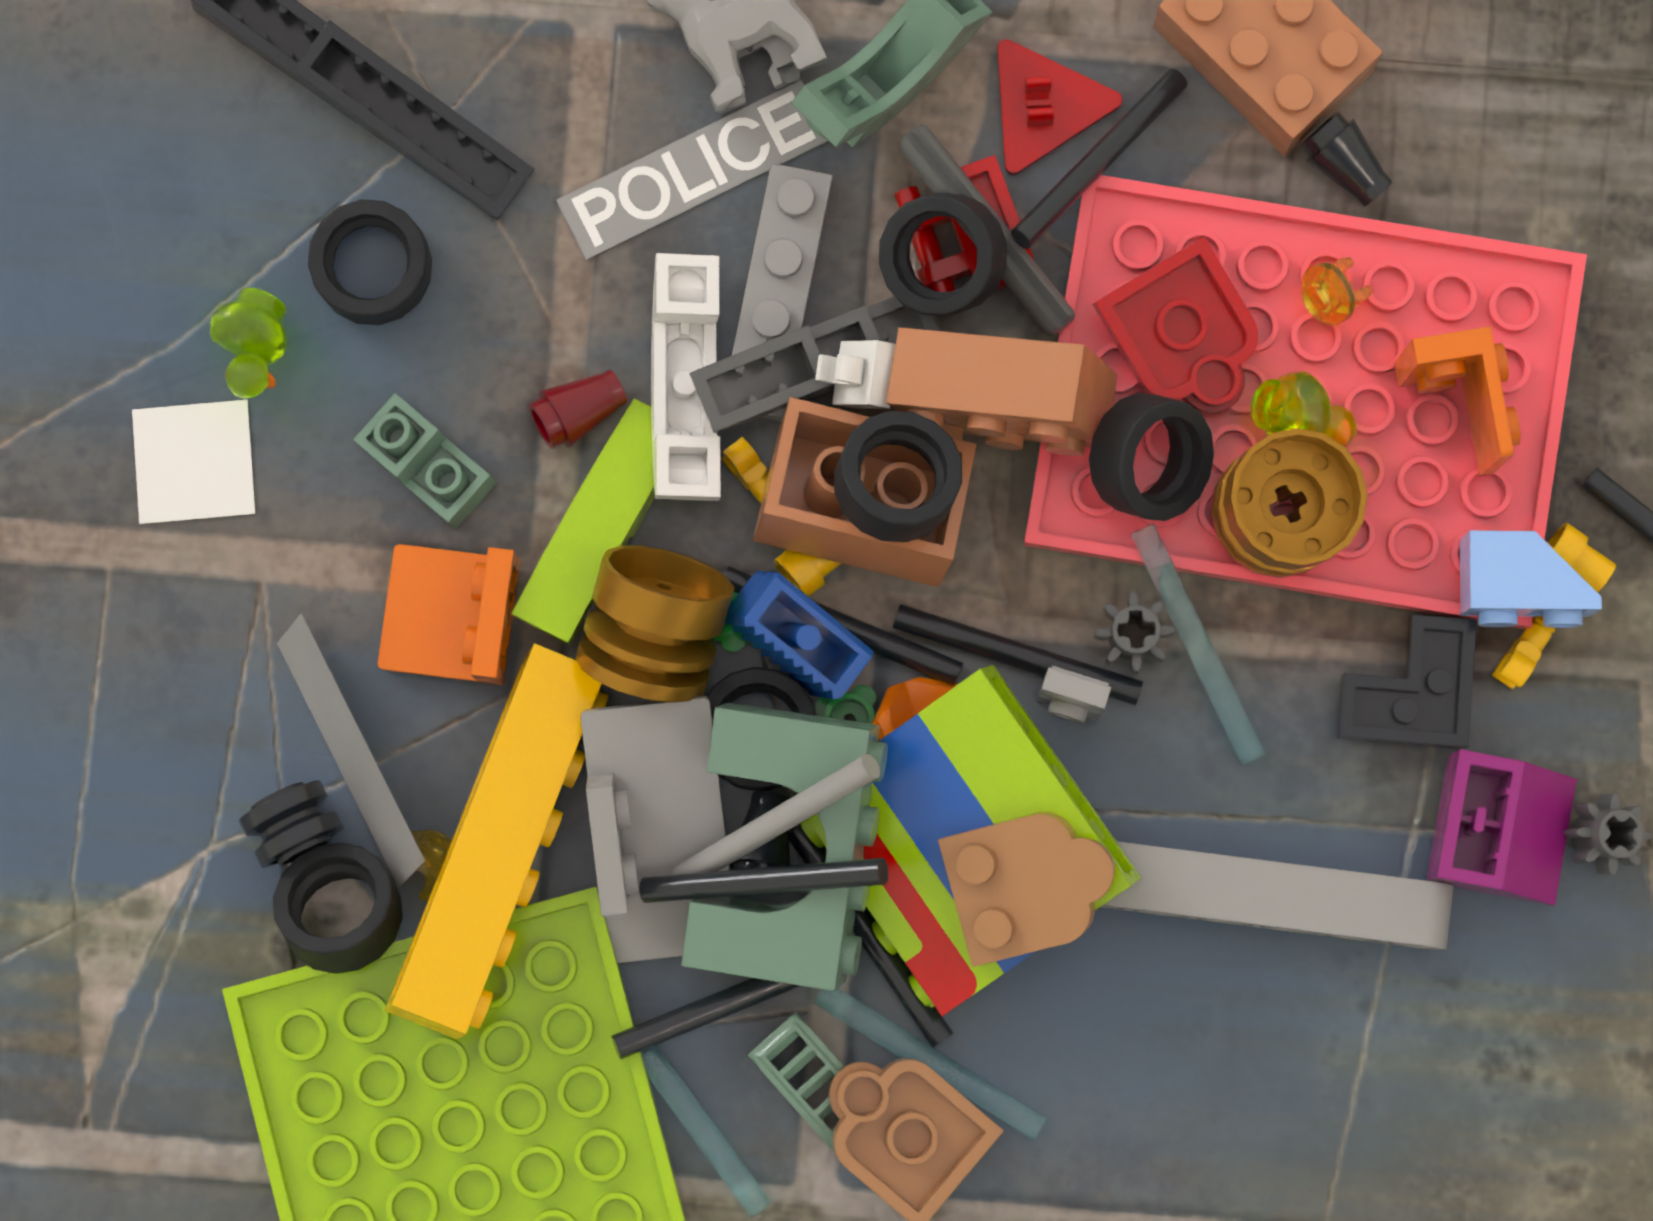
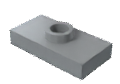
[1036,665,1111,724]

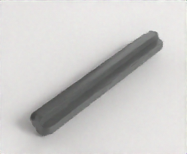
[899,124,1075,336]

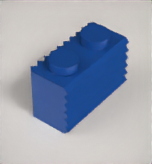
[724,570,874,699]

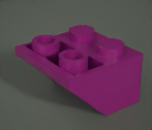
[1426,749,1577,906]

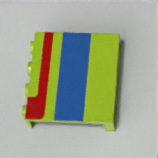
[800,665,1142,1016]

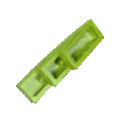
[511,398,655,645]

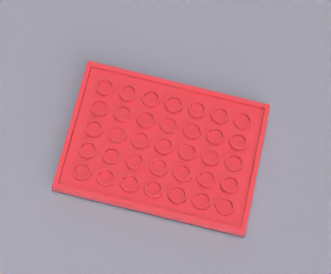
[1023,175,1587,630]

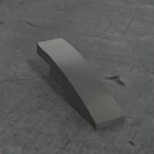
[689,296,941,433]

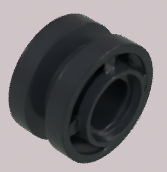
[239,780,343,868]

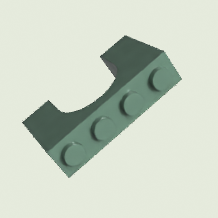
[681,702,888,991]

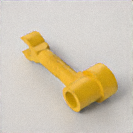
[721,437,842,597]
[1492,522,1616,690]

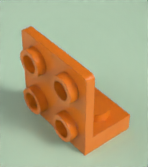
[1394,326,1521,476]
[378,544,521,686]

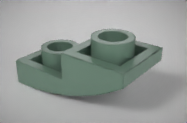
[353,393,497,530]

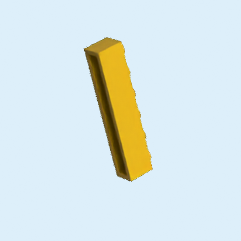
[385,643,609,1039]

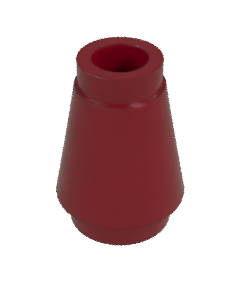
[528,369,628,449]

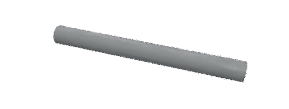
[672,754,880,875]

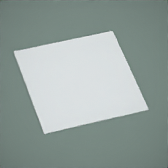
[132,399,255,524]

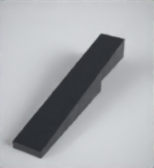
[190,0,534,221]

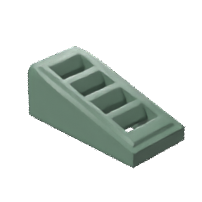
[748,1012,844,1152]

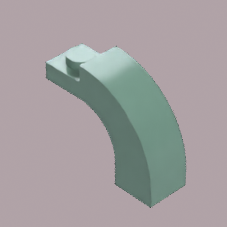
[791,0,992,148]

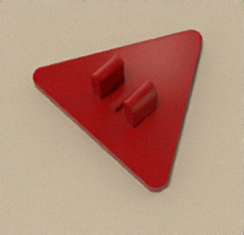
[997,39,1122,175]

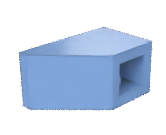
[1460,530,1602,628]

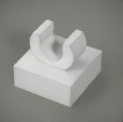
[815,340,896,409]

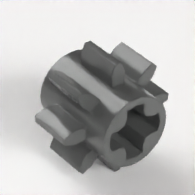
[1094,592,1175,674]
[1564,794,1652,875]

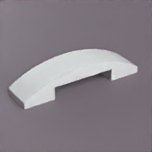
[651,253,721,501]

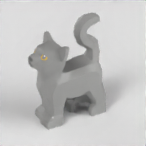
[647,0,827,115]

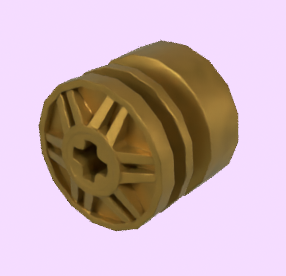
[1211,428,1368,578]
[575,545,734,702]

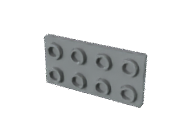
[581,696,733,963]

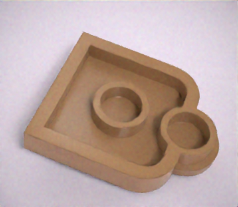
[938,812,1115,967]
[829,1058,1004,1221]

